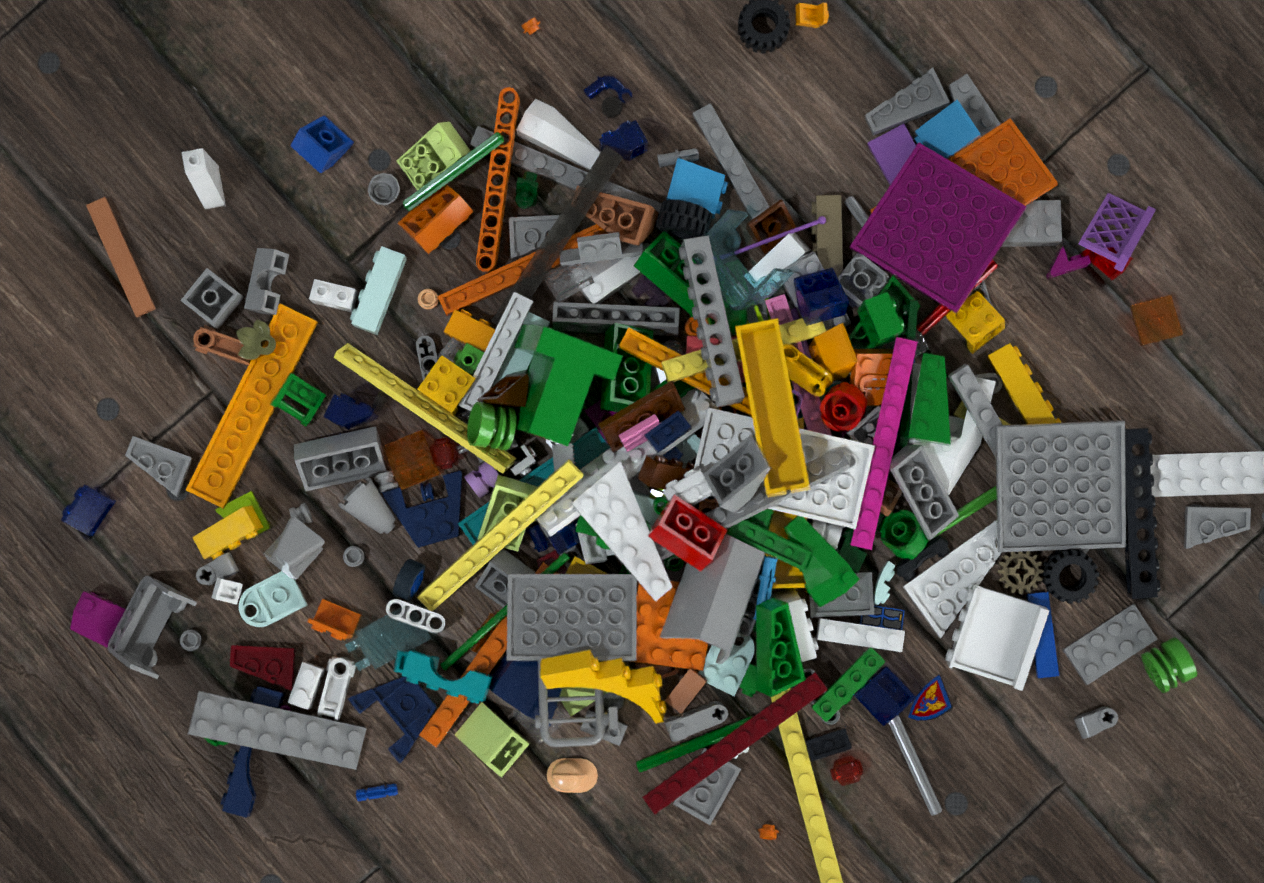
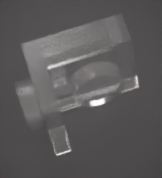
[437,337,461,359]

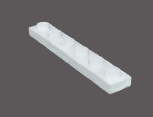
[459,292,533,411]

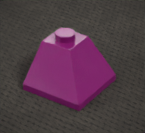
[70,591,126,648]

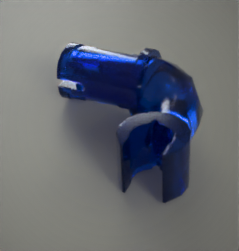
[583,75,632,104]

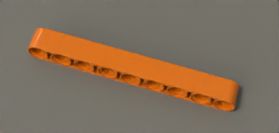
[476,87,520,273]

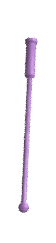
[701,216,826,265]

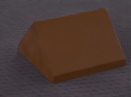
[746,200,797,254]
[477,374,529,407]

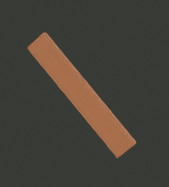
[86,197,156,318]

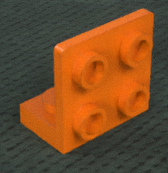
[307,599,362,641]

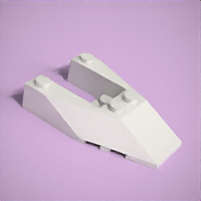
[907,363,996,496]

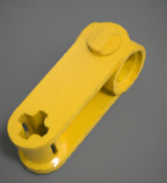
[783,344,833,396]

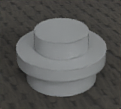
[343,546,364,567]
[180,630,202,651]

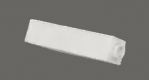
[182,148,226,209]

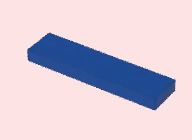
[1026,592,1059,678]

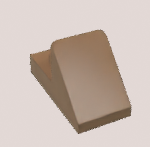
[880,478,902,517]

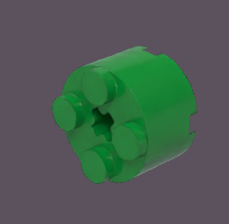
[880,510,928,559]

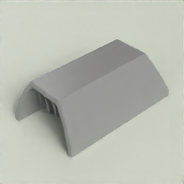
[660,534,766,664]

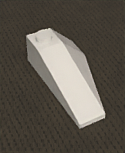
[516,99,600,171]
[569,243,649,304]

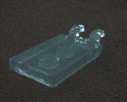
[345,602,431,671]

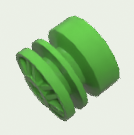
[467,402,516,451]
[1141,637,1197,693]

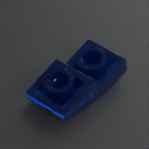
[548,519,580,555]

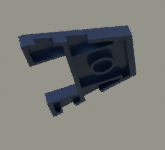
[382,471,462,548]
[348,676,437,764]

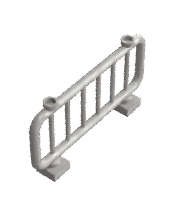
[535,661,618,747]

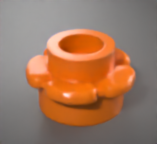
[521,17,541,35]
[758,824,779,840]

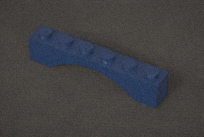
[221,686,286,818]

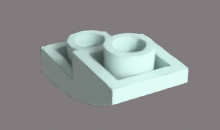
[873,561,895,605]

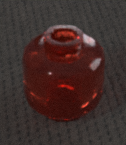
[429,437,459,469]
[830,755,864,786]

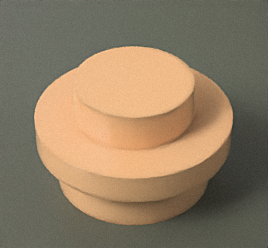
[418,289,439,310]

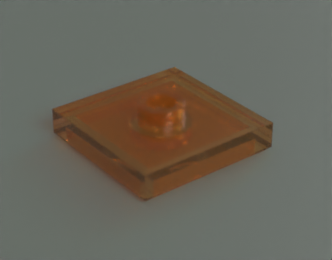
[1129,295,1183,346]

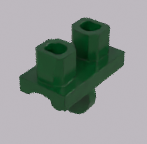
[515,171,538,209]

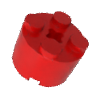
[820,382,867,431]

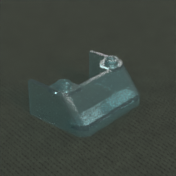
[693,209,794,311]

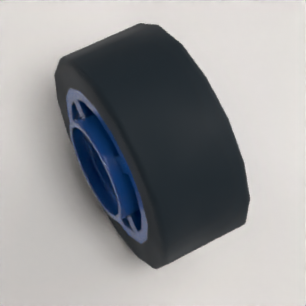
[393,559,425,601]

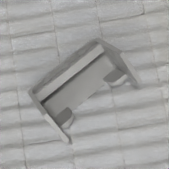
[108,576,197,679]

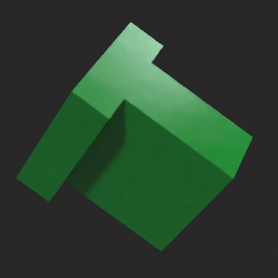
[514,324,622,446]

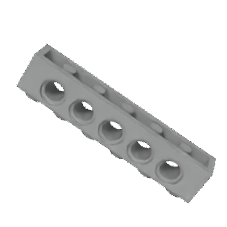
[552,302,679,337]

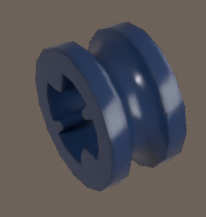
[420,481,434,502]

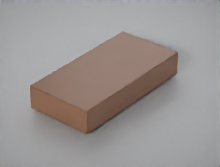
[665,668,707,714]

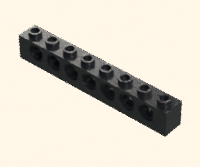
[1124,428,1160,599]

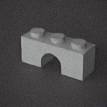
[244,248,289,315]

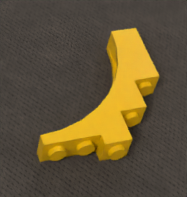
[540,650,667,723]

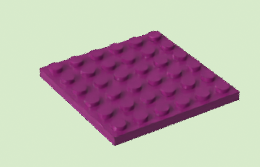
[850,143,1026,314]

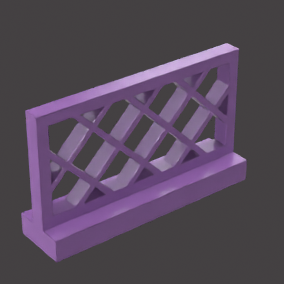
[1079,193,1156,272]

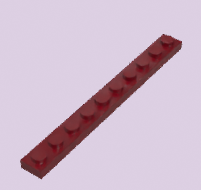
[642,672,828,815]

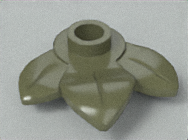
[236,320,276,360]

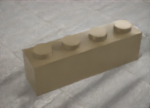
[811,195,843,281]

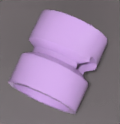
[464,462,498,499]

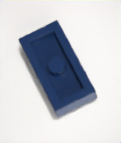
[644,410,692,454]

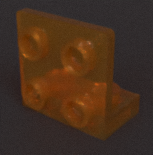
[384,430,440,490]

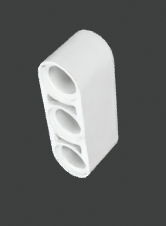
[386,599,445,634]

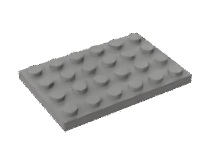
[507,574,637,661]

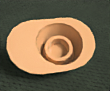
[547,758,598,793]

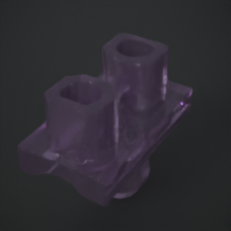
[632,275,669,307]

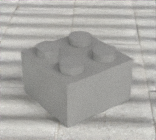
[180,268,244,329]

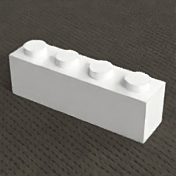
[816,619,905,652]

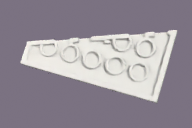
[572,461,672,602]
[903,519,1002,638]

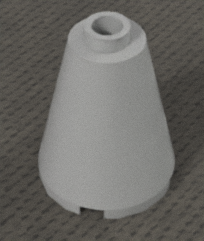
[338,476,396,534]

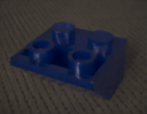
[599,120,648,161]
[793,268,849,326]
[323,393,378,430]
[61,484,116,536]
[854,666,917,726]

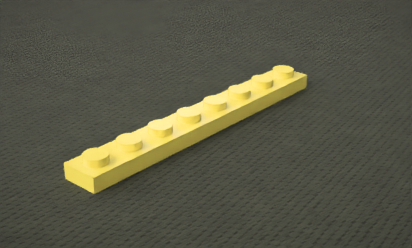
[661,313,826,382]

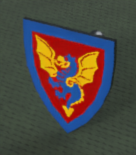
[908,674,953,721]

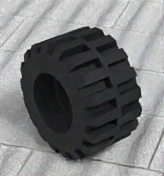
[737,0,790,54]
[656,200,713,240]
[1042,549,1099,604]

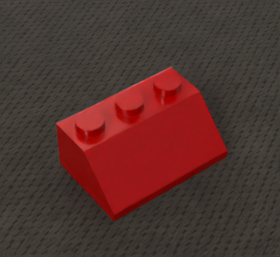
[648,494,728,571]

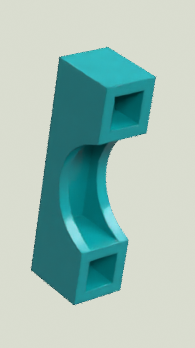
[402,650,493,704]

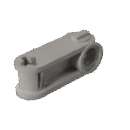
[664,701,728,742]

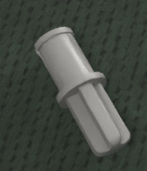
[657,148,699,168]

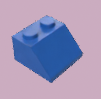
[291,115,354,173]

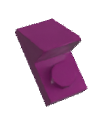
[1046,246,1091,279]

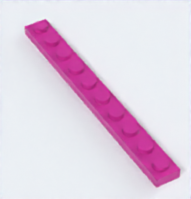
[850,337,917,550]

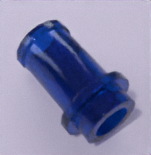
[527,524,550,553]

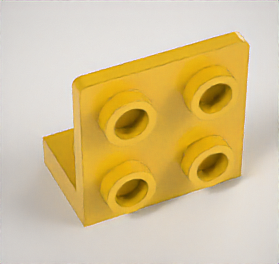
[946,291,1005,354]
[417,356,476,416]

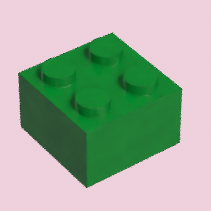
[857,292,904,349]

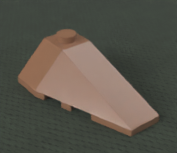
[571,186,659,246]

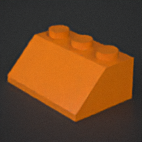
[398,185,474,254]

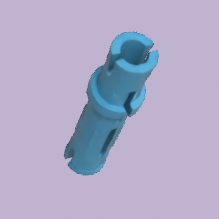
[753,556,778,620]

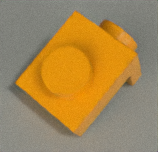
[795,2,829,28]

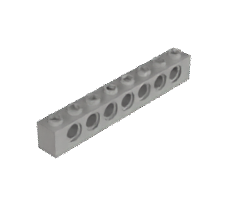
[679,236,744,407]

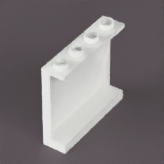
[945,584,1049,691]

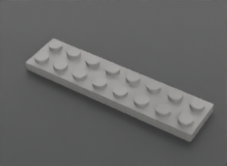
[188,691,366,770]

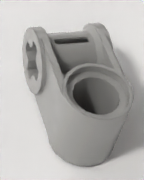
[196,552,239,585]
[1074,706,1118,739]

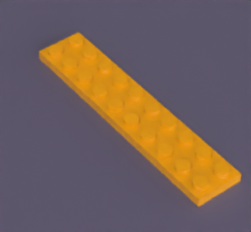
[186,304,318,509]

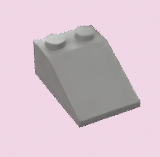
[703,435,771,513]

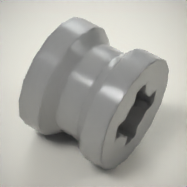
[374,470,399,493]
[289,503,313,523]

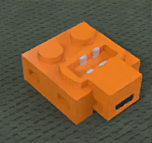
[850,349,893,406]

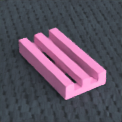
[618,414,660,452]

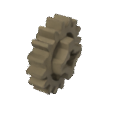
[996,551,1044,595]

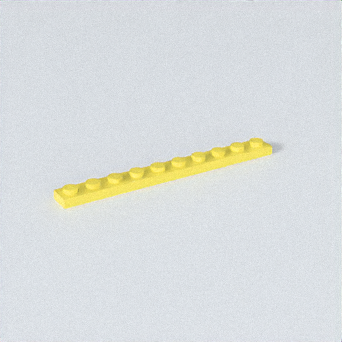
[334,343,516,474]
[417,459,584,611]
[770,688,843,883]

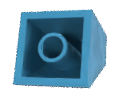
[914,99,981,159]
[667,158,728,219]

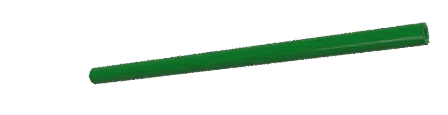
[440,552,570,671]

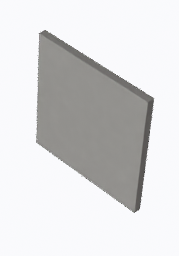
[995,420,1126,552]

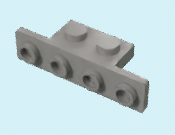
[560,232,643,266]

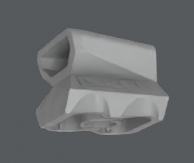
[832,253,890,308]
[264,516,325,580]

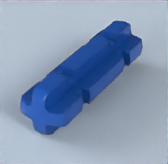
[356,783,398,801]

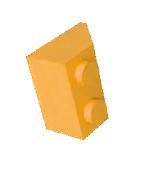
[809,323,858,381]

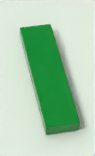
[726,519,813,571]

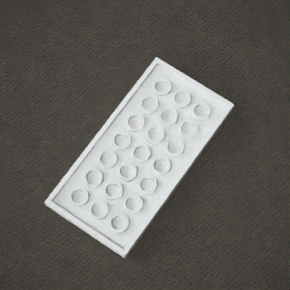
[694,407,875,529]

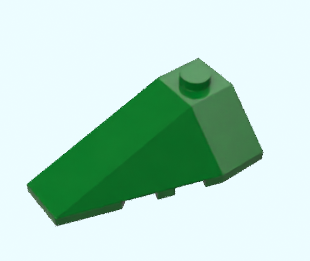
[784,516,860,607]

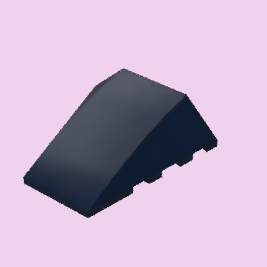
[489,655,564,727]

